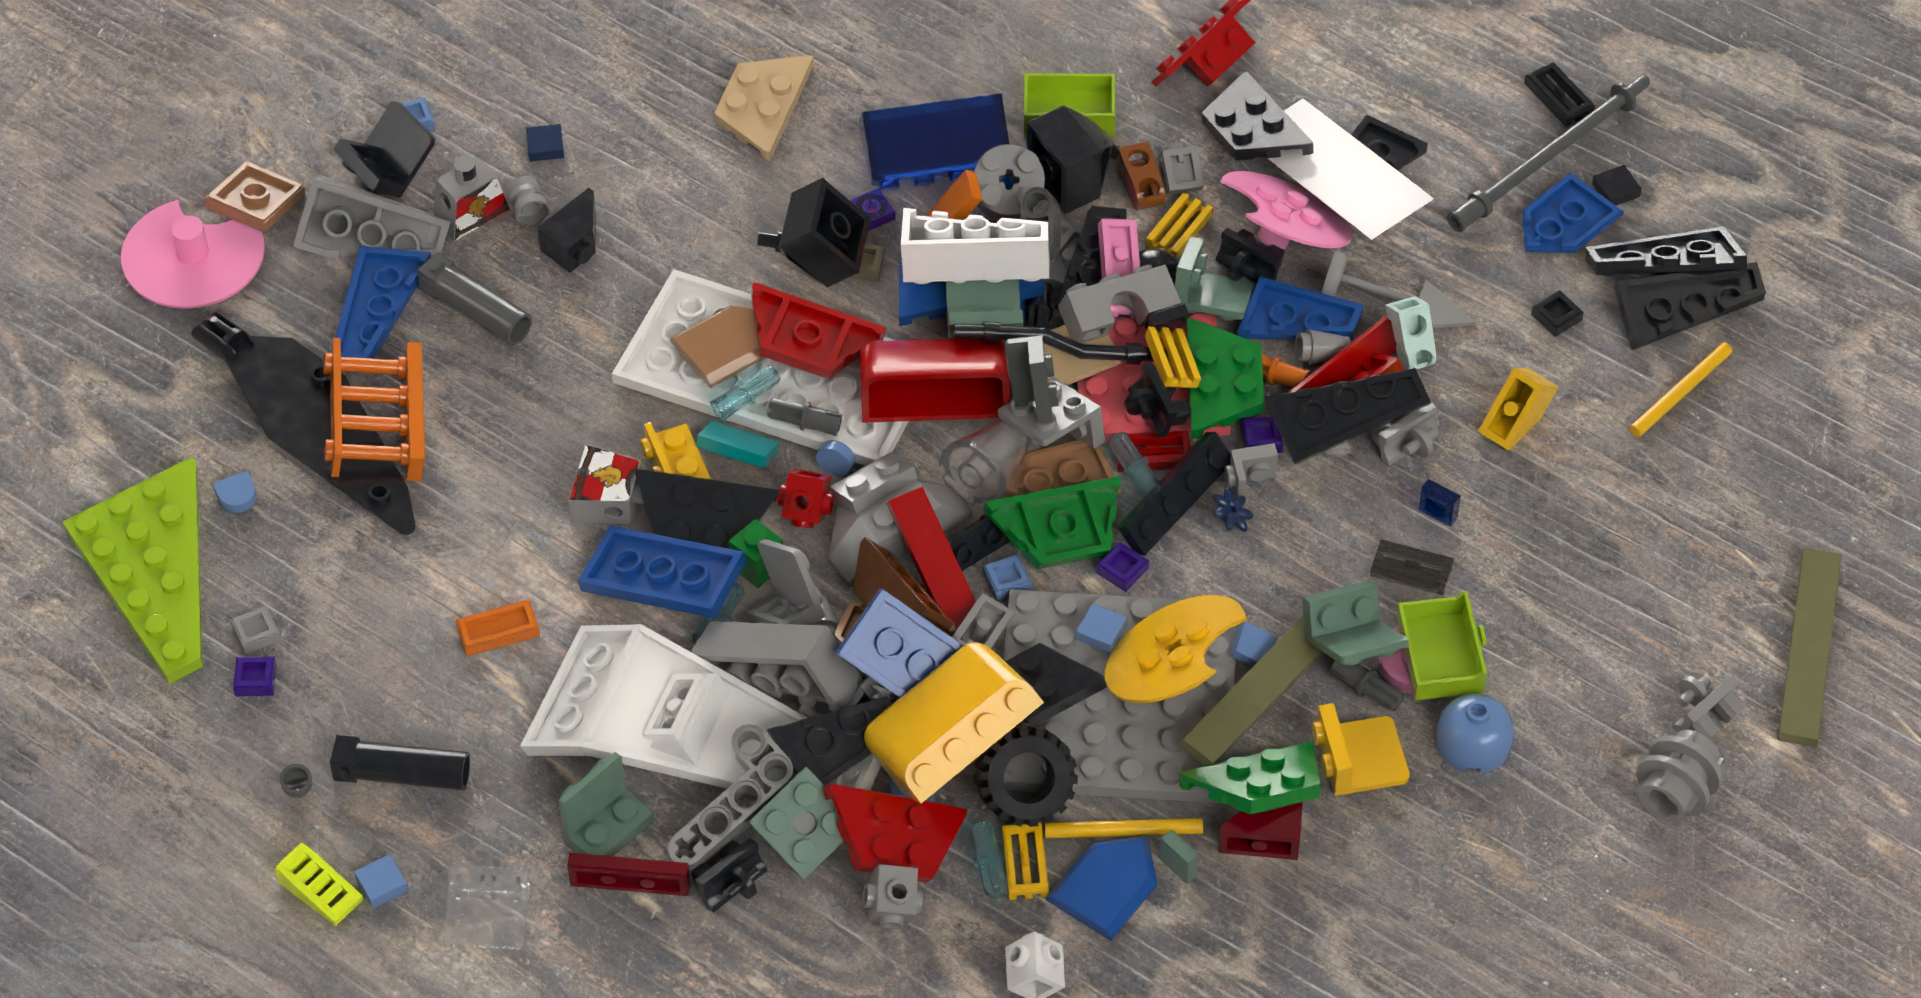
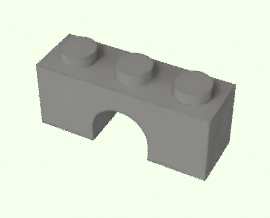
[1058,265,1181,343]

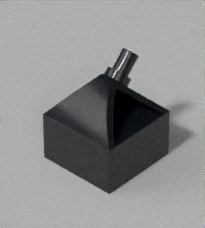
[1027,105,1120,215]
[757,178,871,287]

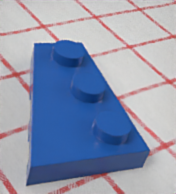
[1237,277,1364,341]

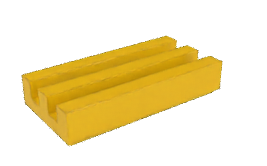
[1146,192,1214,259]
[1145,327,1201,388]
[1002,823,1049,900]

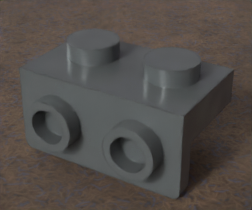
[1005,335,1059,424]

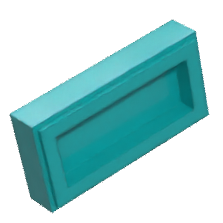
[696,421,780,468]

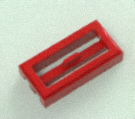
[1114,431,1191,472]

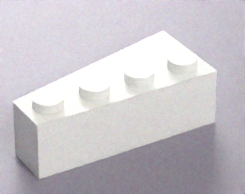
[901,208,1050,284]

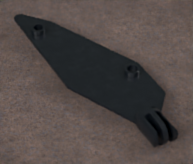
[191,311,415,535]

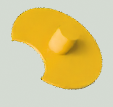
[1105,595,1247,703]

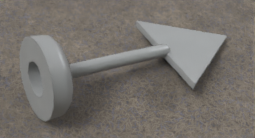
[1321,249,1476,328]

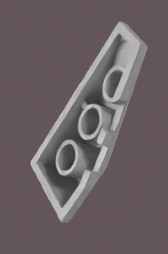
[293,175,451,258]

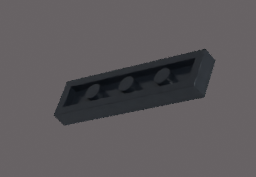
[1116,431,1230,555]

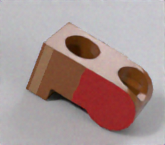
[1116,141,1166,211]

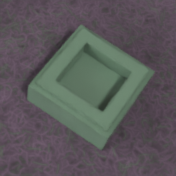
[1159,830,1198,884]

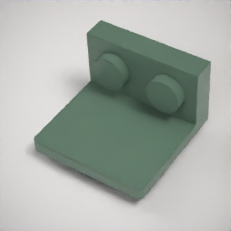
[1175,237,1255,320]
[946,279,1023,343]
[1302,580,1409,666]
[558,752,654,856]

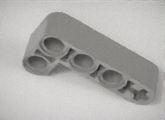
[668,724,795,875]

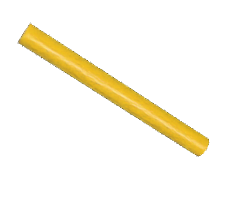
[1629,342,1733,438]
[1044,818,1203,838]

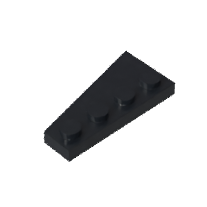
[1585,226,1747,276]
[1264,368,1431,465]

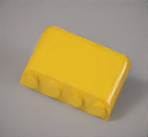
[864,642,1044,803]

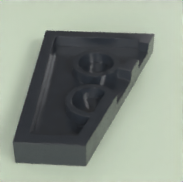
[1351,115,1428,171]
[1054,206,1127,309]
[766,696,892,786]

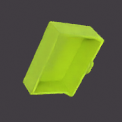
[1024,73,1115,137]
[1396,591,1487,701]

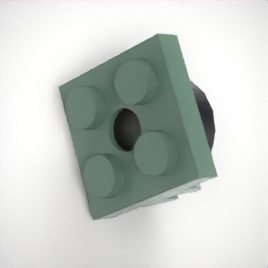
[748,767,844,880]

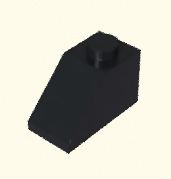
[537,187,596,272]

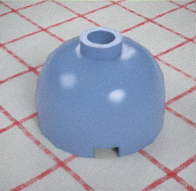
[1435,693,1514,773]

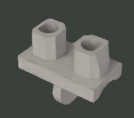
[1371,403,1439,466]
[1672,674,1746,739]

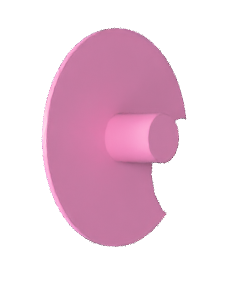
[1220,171,1353,249]
[121,200,265,309]

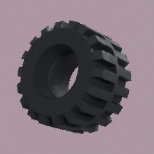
[973,723,1078,827]

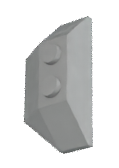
[828,477,973,587]

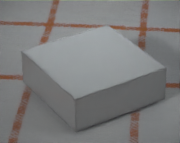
[230,605,281,655]

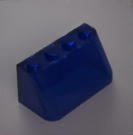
[859,93,1010,191]

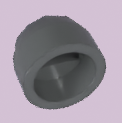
[280,764,313,798]

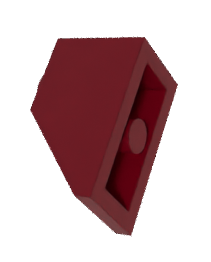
[1219,802,1303,860]

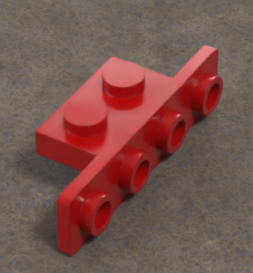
[1151,0,1256,87]
[1289,315,1403,393]

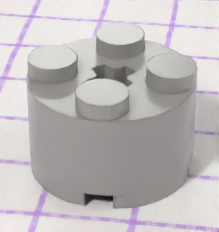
[973,144,1045,221]

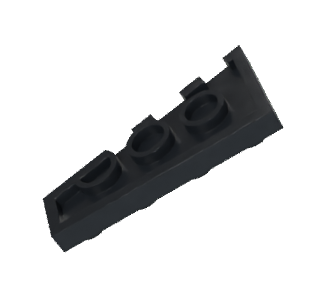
[1614,262,1766,350]

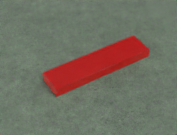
[886,486,976,631]

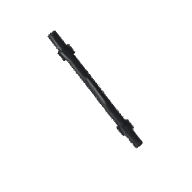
[953,321,1168,365]

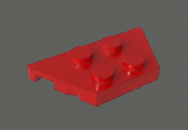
[751,282,886,379]
[824,784,967,883]

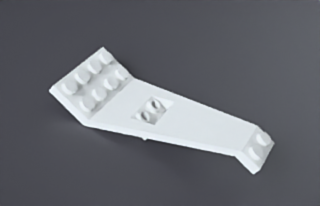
[520,624,881,795]

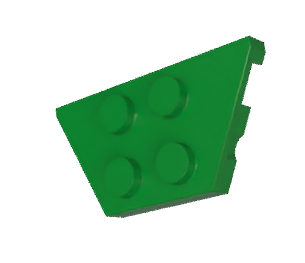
[1186,318,1265,439]
[983,476,1121,569]
[1179,741,1320,814]

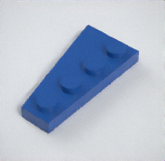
[335,246,431,359]
[899,262,1045,326]

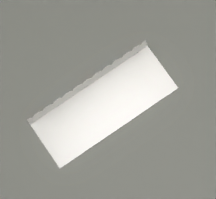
[1267,99,1434,240]

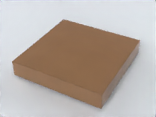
[205,161,305,233]

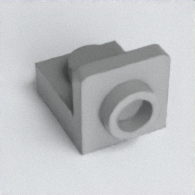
[1158,143,1204,195]
[1224,443,1278,498]

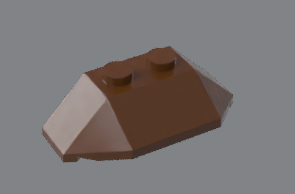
[853,537,956,637]

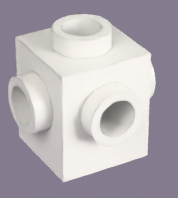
[1005,932,1065,998]

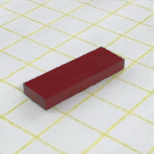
[567,853,691,896]

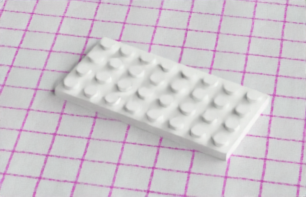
[612,269,909,466]

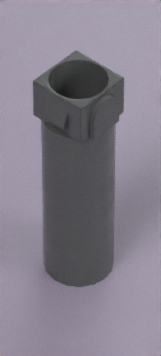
[418,251,532,345]

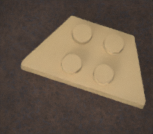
[714,55,814,161]

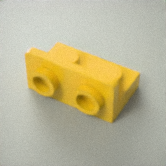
[640,422,711,479]

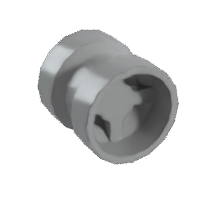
[505,176,549,226]

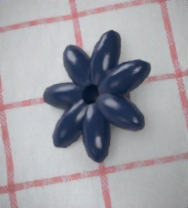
[1213,487,1253,532]

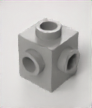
[862,864,923,929]

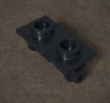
[947,513,1010,571]

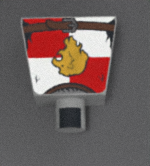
[434,156,510,242]
[568,444,645,524]

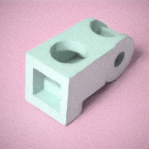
[1385,296,1436,370]

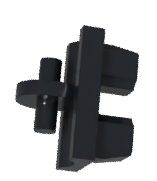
[1215,228,1285,282]
[1124,363,1190,438]
[691,838,768,913]

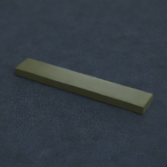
[1778,548,1842,747]
[1179,616,1323,766]

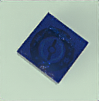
[1419,479,1461,526]

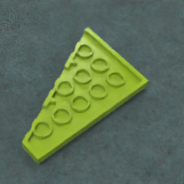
[62,457,203,684]

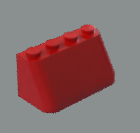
[860,338,1011,423]

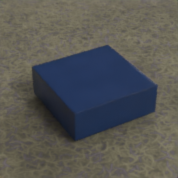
[526,124,564,162]

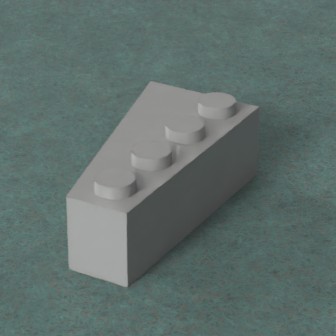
[691,621,863,711]

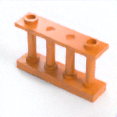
[323,338,425,481]

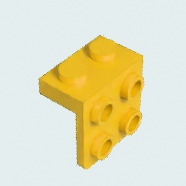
[1311,703,1410,796]

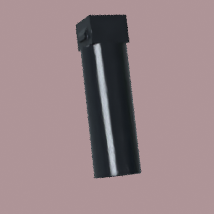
[330,735,470,790]

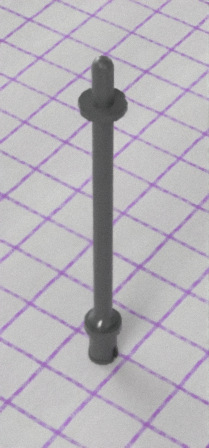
[1447,75,1650,232]

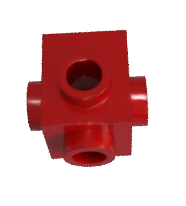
[778,469,834,528]

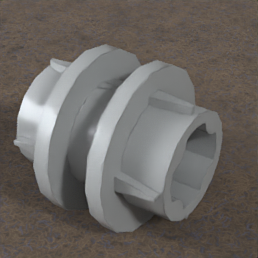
[1635,730,1724,822]

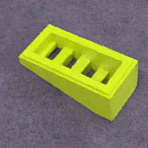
[275,843,364,926]

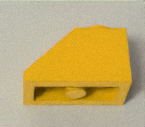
[1478,367,1559,450]

